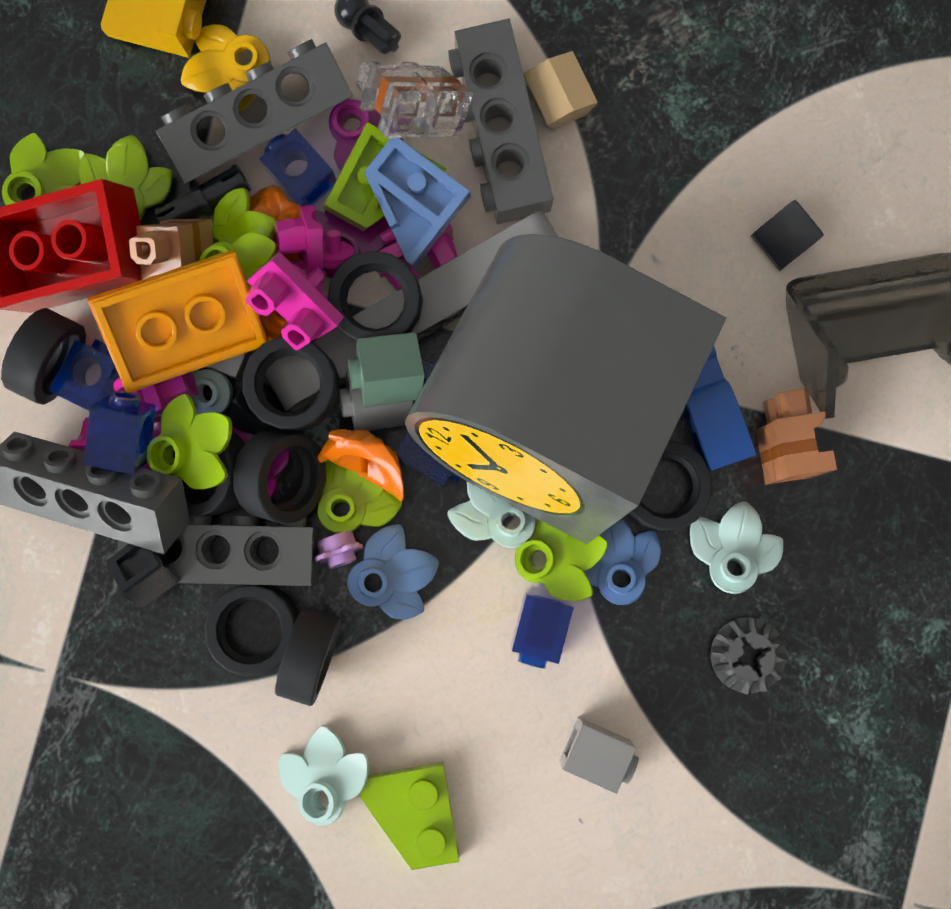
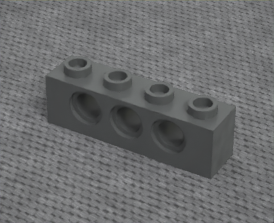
[448,18,554,225]
[156,39,353,183]
[0,431,190,554]
[118,516,319,586]

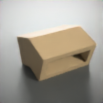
[523,51,598,131]

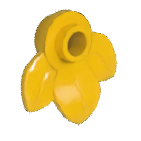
[181,24,270,113]

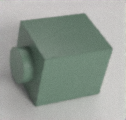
[348,332,424,407]

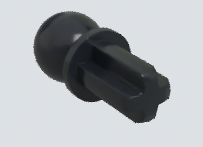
[334,0,401,54]

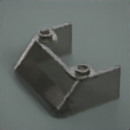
[786,253,951,419]

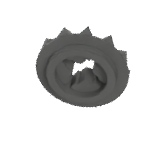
[710,617,789,695]

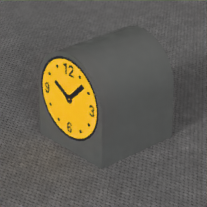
[405,234,727,545]

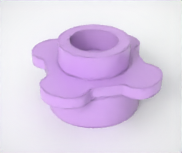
[314,531,364,569]

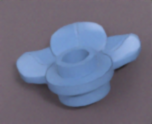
[585,518,661,605]
[347,524,439,620]

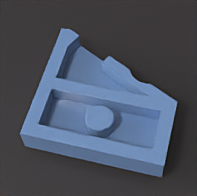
[364,134,471,270]

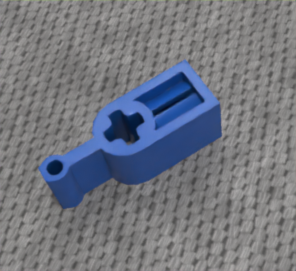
[682,346,757,471]

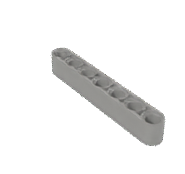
[265,211,558,413]

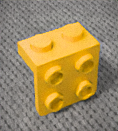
[101,0,206,58]

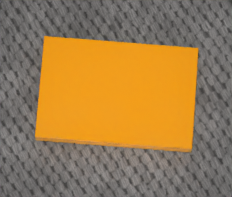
[88,249,268,394]

